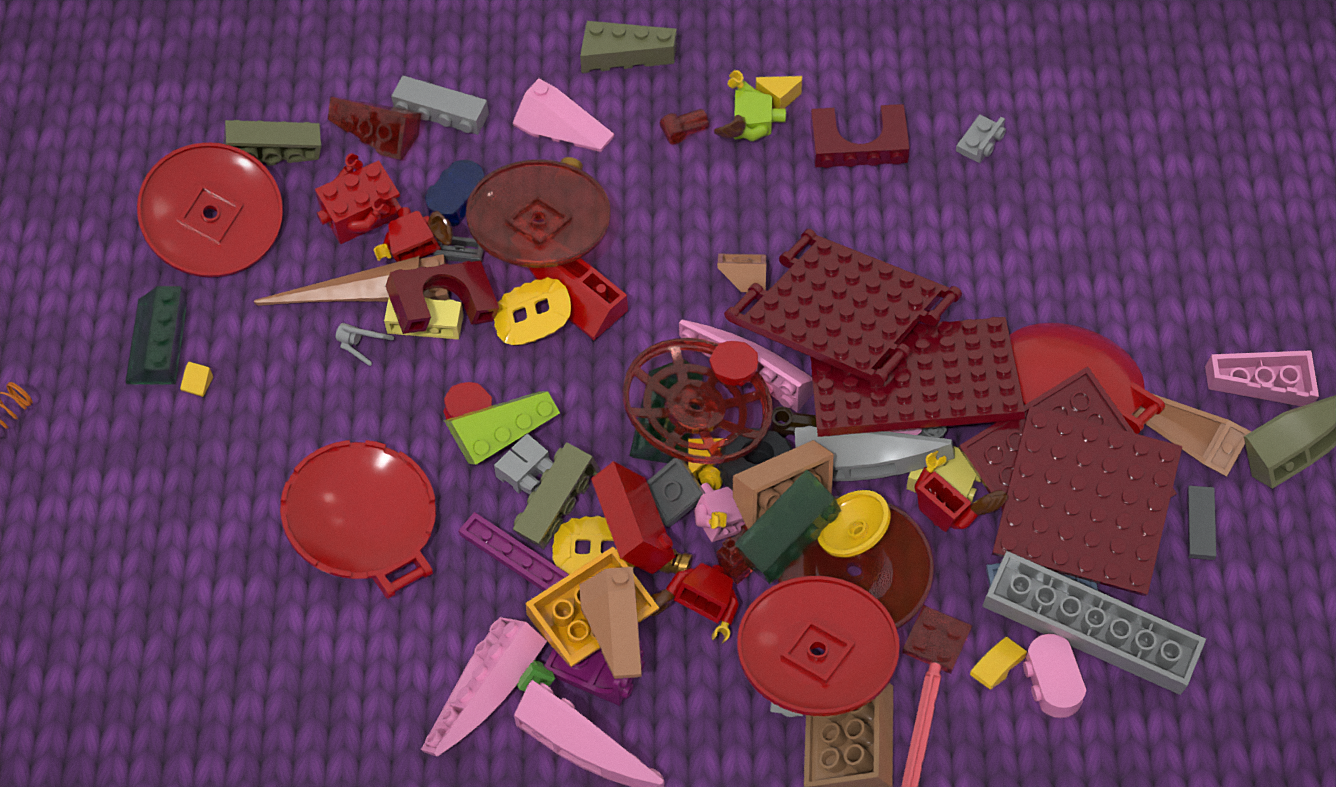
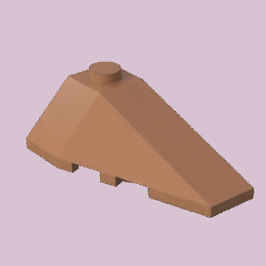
[579,567,642,679]

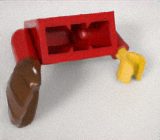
[373,207,453,262]
[914,450,1009,532]
[650,563,739,644]

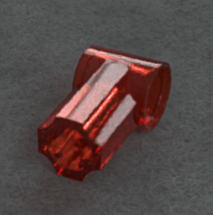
[659,109,709,145]

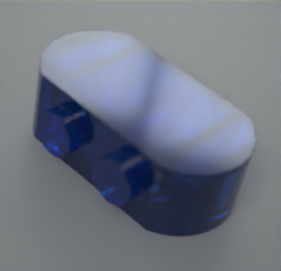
[425,160,486,227]

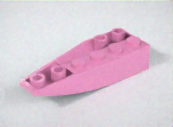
[679,320,814,412]
[421,617,547,756]
[514,680,665,787]

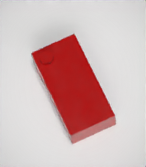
[591,461,676,574]

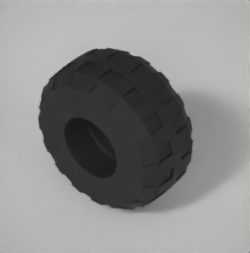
[719,428,792,490]

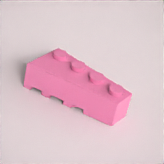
[1205,351,1319,406]

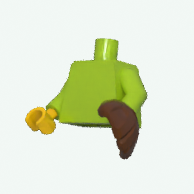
[714,70,786,142]

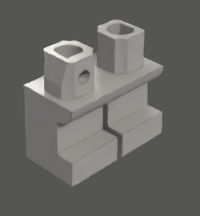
[494,434,553,494]

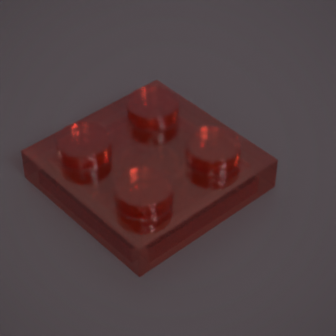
[902,605,972,674]

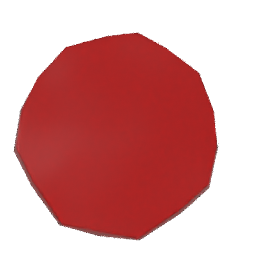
[709,341,758,386]
[443,382,492,419]

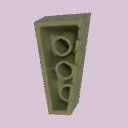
[580,21,677,73]
[513,442,601,550]

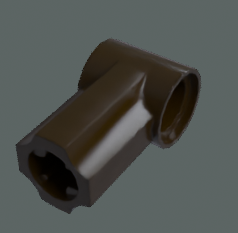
[769,406,817,438]

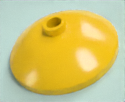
[817,490,891,557]

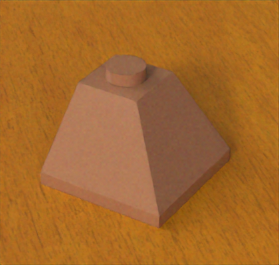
[717,254,766,293]

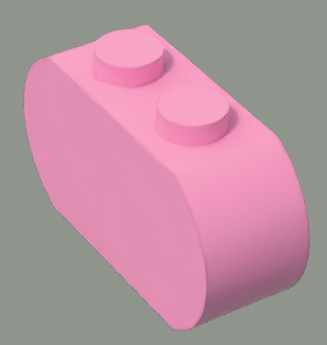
[1023,634,1086,718]

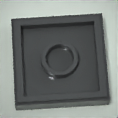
[647,455,705,528]

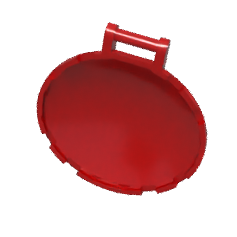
[1009,323,1165,434]
[280,440,436,599]

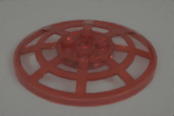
[622,338,773,464]

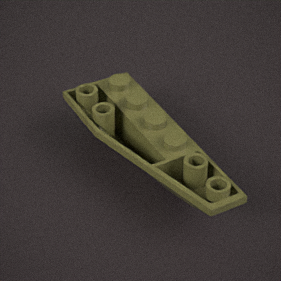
[1244,395,1336,489]

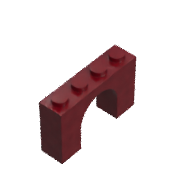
[810,104,909,168]
[385,261,499,334]

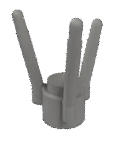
[336,323,394,366]

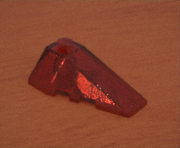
[328,96,421,160]

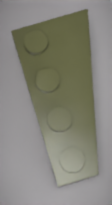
[223,120,321,166]

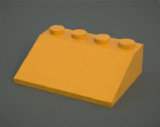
[526,547,659,667]

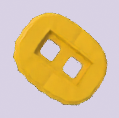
[494,277,571,345]
[552,516,635,575]

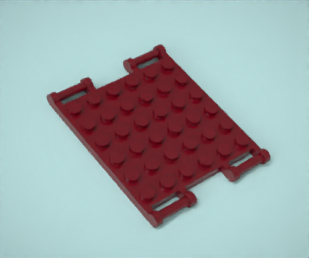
[724,229,962,386]

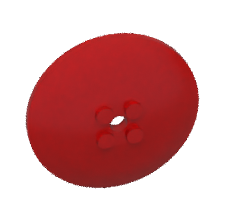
[137,143,283,277]
[737,576,899,716]

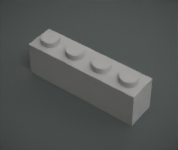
[392,76,489,135]

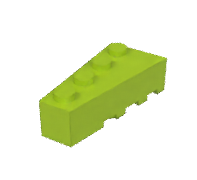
[444,391,560,465]

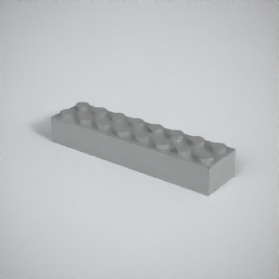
[982,551,1206,695]

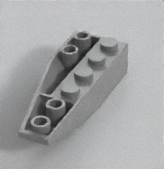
[795,426,955,481]

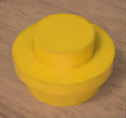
[698,466,722,490]

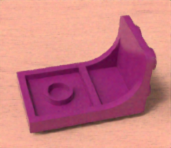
[544,640,645,706]

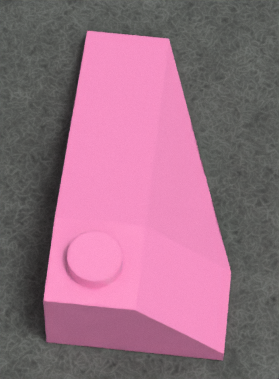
[513,79,614,152]

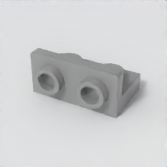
[956,115,1006,163]

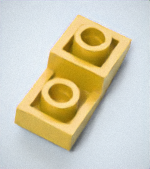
[970,637,1027,690]

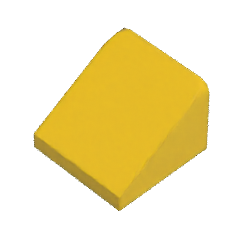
[180,362,213,397]

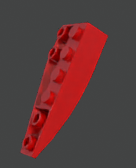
[509,226,628,340]

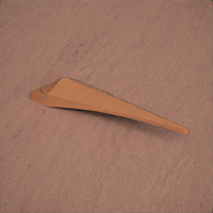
[254,254,450,306]
[1133,394,1251,477]

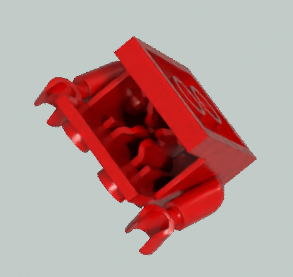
[315,153,401,244]

